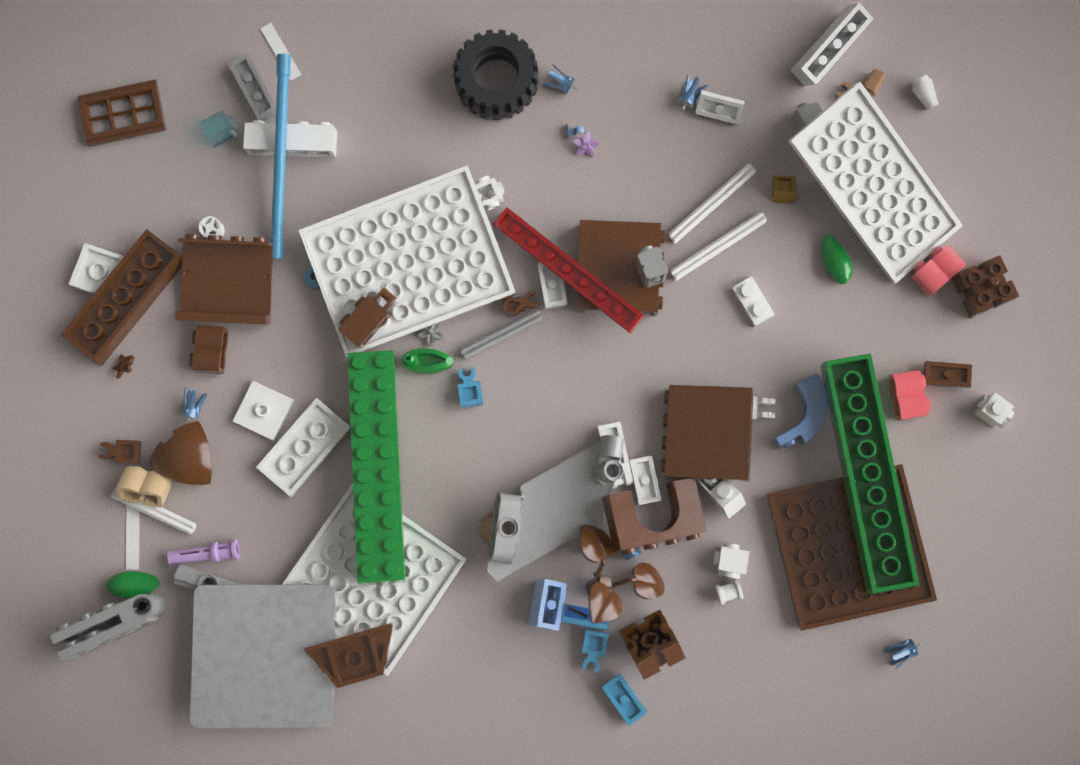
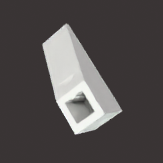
[695,478,746,519]

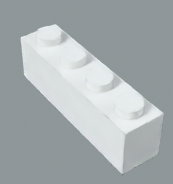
[790,3,873,86]
[243,120,337,158]

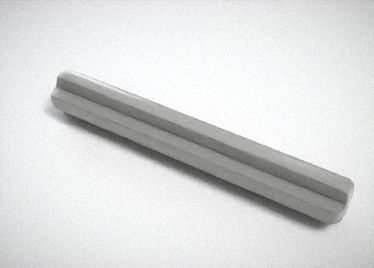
[460,310,543,360]

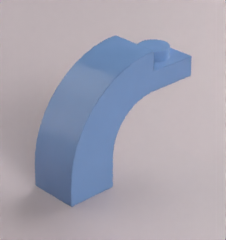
[773,372,828,449]

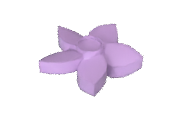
[573,131,600,157]

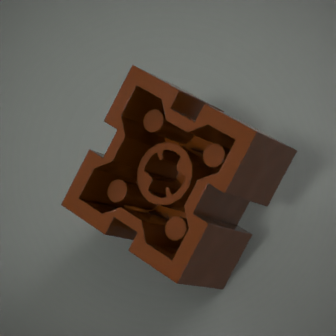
[951,255,1020,318]
[619,609,686,680]

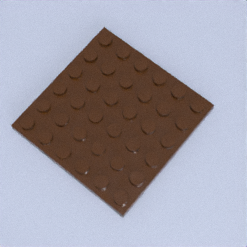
[767,464,937,631]

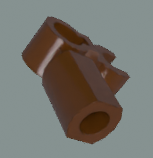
[501,290,540,317]

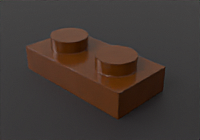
[923,361,972,388]

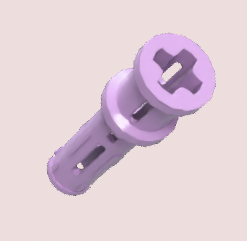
[167,539,240,566]

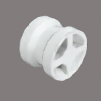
[198,216,225,239]

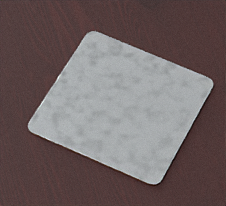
[190,585,336,728]

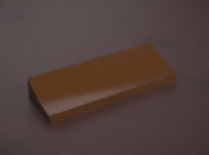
[61,229,182,366]

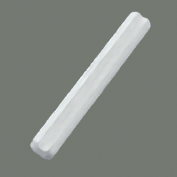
[111,488,197,535]

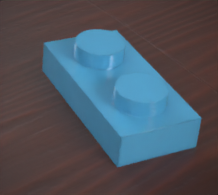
[601,673,648,726]

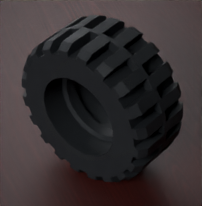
[453,29,538,120]

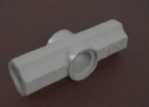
[174,564,244,590]

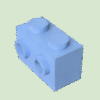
[528,579,566,630]

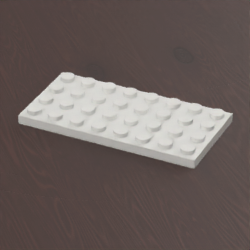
[788,82,963,283]

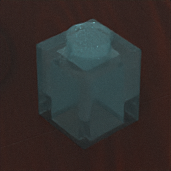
[199,110,238,148]

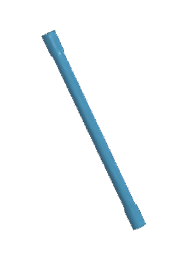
[270,54,291,259]

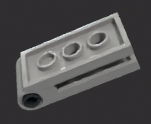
[50,593,167,662]

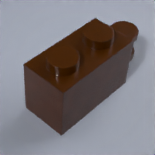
[338,287,397,348]

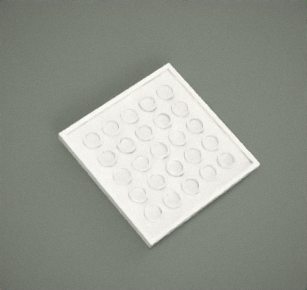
[282,483,467,676]

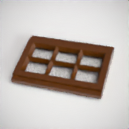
[78,79,166,147]

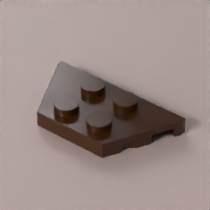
[304,622,393,688]

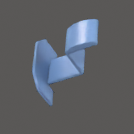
[566,124,584,139]

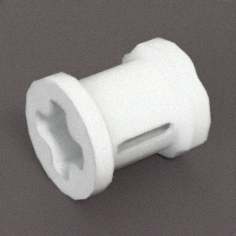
[715,579,744,606]

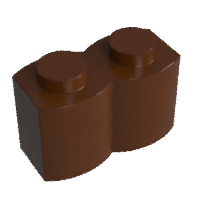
[189,325,228,374]

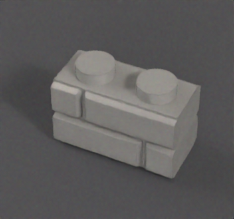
[635,245,668,288]

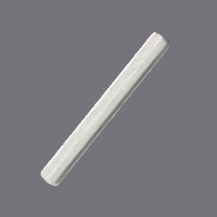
[668,163,756,243]
[670,212,767,281]

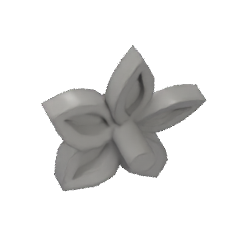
[417,322,445,347]

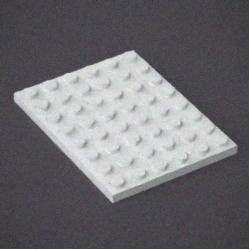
[299,165,516,357]

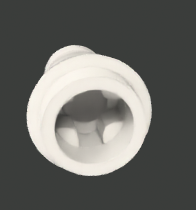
[911,75,939,110]

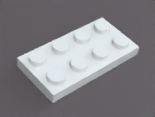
[256,398,351,497]

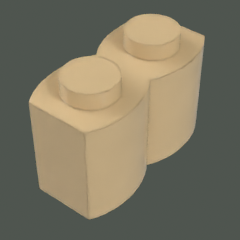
[116,466,171,507]

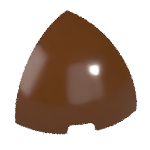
[149,421,212,485]

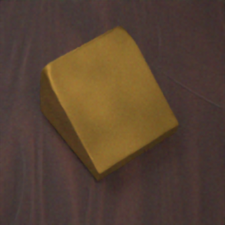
[772,175,797,203]

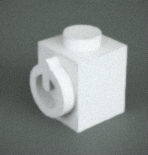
[974,392,1014,428]
[713,543,750,579]

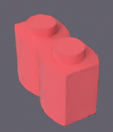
[911,245,966,297]
[888,370,931,421]

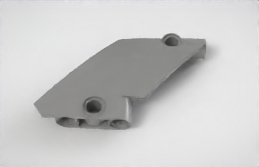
[486,435,624,582]

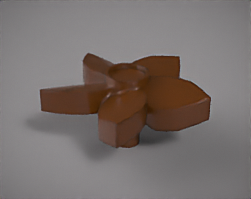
[112,354,135,379]

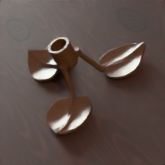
[579,525,665,624]

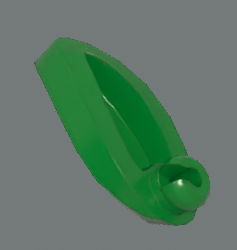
[822,234,852,284]
[402,348,454,374]
[106,571,160,598]

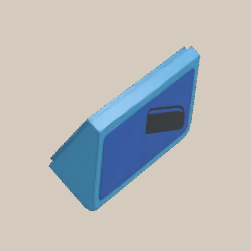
[561,604,608,630]

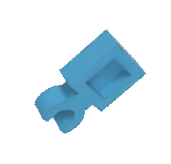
[457,367,483,409]
[582,629,609,673]

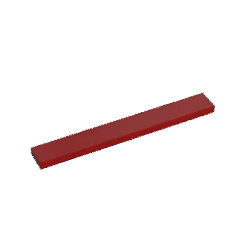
[493,207,644,333]

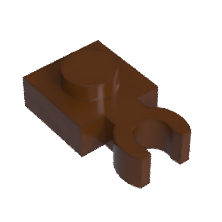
[99,440,142,464]

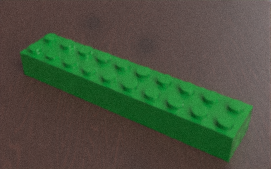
[347,350,406,586]
[820,353,919,594]

